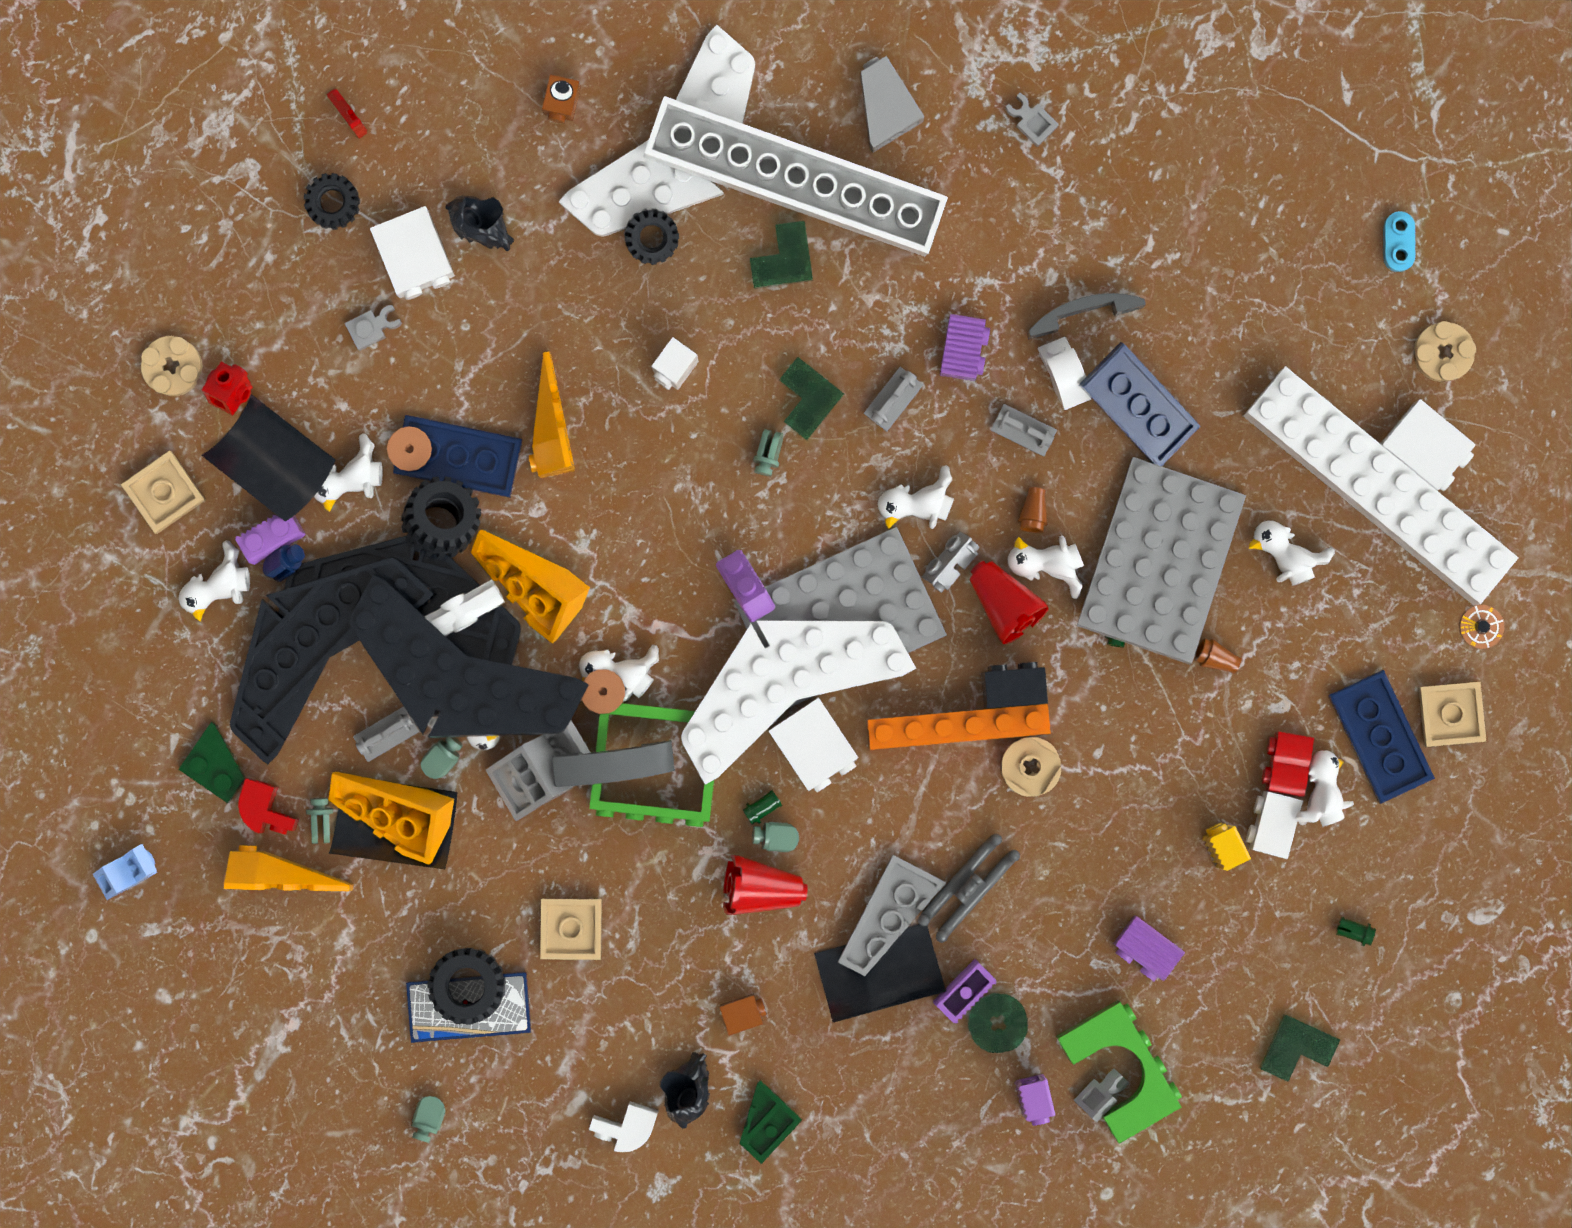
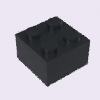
[981,662,1048,709]

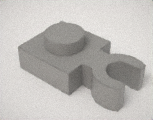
[1005,93,1059,147]
[345,305,402,351]

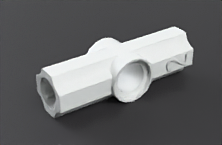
[425,579,505,636]

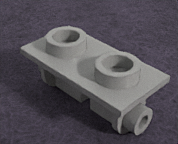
[863,367,923,432]
[991,404,1057,457]
[922,532,980,593]
[353,707,420,762]

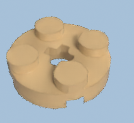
[1414,321,1476,382]
[141,336,203,397]
[1001,737,1061,797]

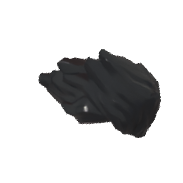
[445,195,514,251]
[659,1052,710,1129]

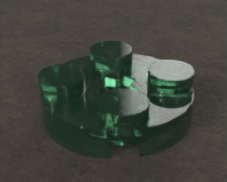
[968,992,1028,1053]

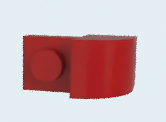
[238,778,299,835]

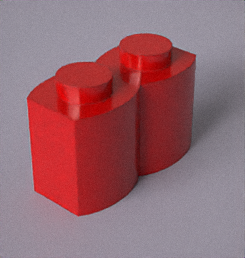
[1262,731,1314,797]

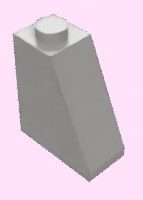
[860,56,924,153]

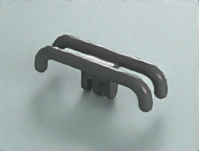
[918,834,1020,943]

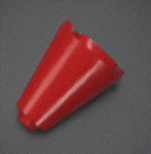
[969,561,1049,645]
[723,855,808,915]

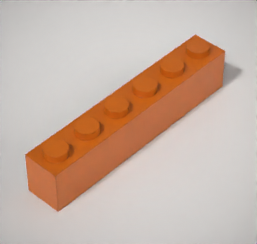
[867,704,1051,750]

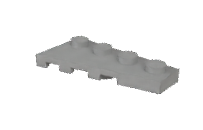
[838,855,946,976]

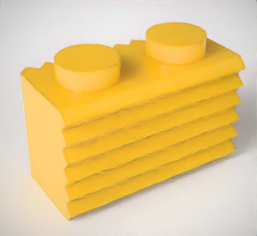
[1202,822,1251,871]

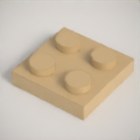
[121,451,206,534]
[1419,682,1486,747]
[540,898,602,960]

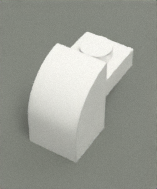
[1038,337,1091,410]
[589,1101,659,1152]

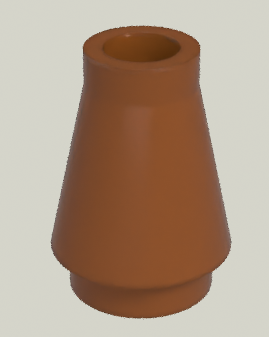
[1018,487,1048,533]
[1194,639,1242,674]

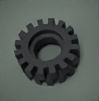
[304,173,360,230]
[624,208,679,265]

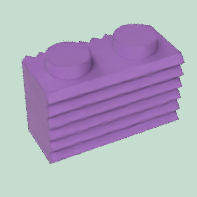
[940,314,990,381]
[235,515,306,565]
[716,550,775,622]
[1113,915,1185,981]
[933,959,996,1023]
[1014,1074,1055,1126]

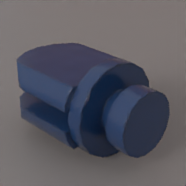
[263,544,305,582]

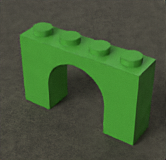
[1056,1000,1182,1144]

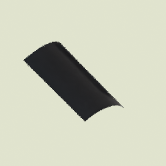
[201,394,336,522]
[329,784,458,870]
[814,925,947,1023]

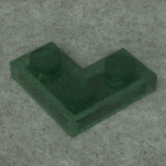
[750,221,813,289]
[779,357,844,441]
[1260,1014,1340,1082]

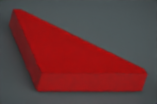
[326,89,367,139]

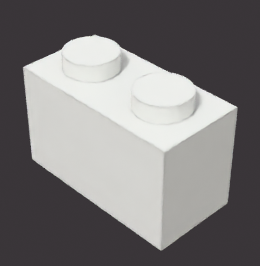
[651,337,699,390]
[1246,791,1303,859]

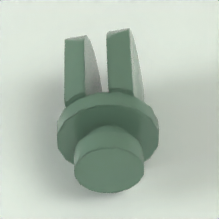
[753,429,783,477]
[421,737,463,779]
[306,798,333,844]
[752,822,799,852]
[411,1096,446,1143]

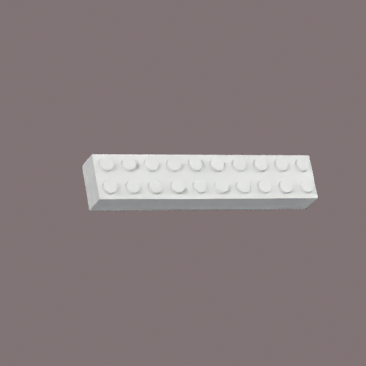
[644,96,948,257]
[1243,366,1519,606]

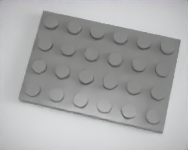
[1077,457,1246,665]
[734,527,947,708]

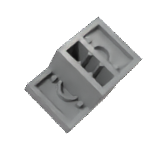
[486,720,591,821]

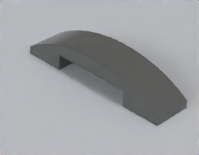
[1027,293,1146,340]
[552,740,675,787]

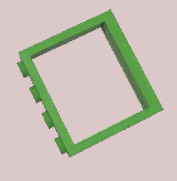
[589,703,714,827]

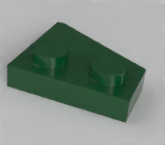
[178,722,246,803]
[739,1079,803,1164]

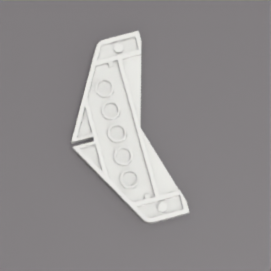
[559,25,755,237]
[681,621,916,785]

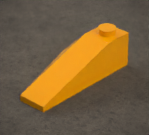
[529,351,575,478]
[471,530,590,643]
[328,772,454,865]
[224,845,353,891]

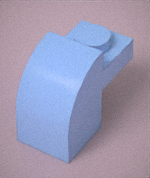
[93,844,157,900]

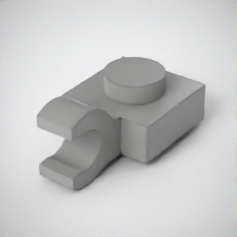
[1074,1069,1129,1123]

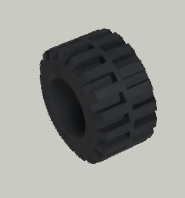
[401,476,481,559]
[427,947,506,1025]

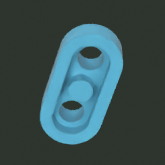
[1383,211,1415,272]

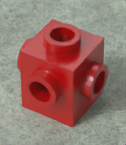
[201,362,253,416]

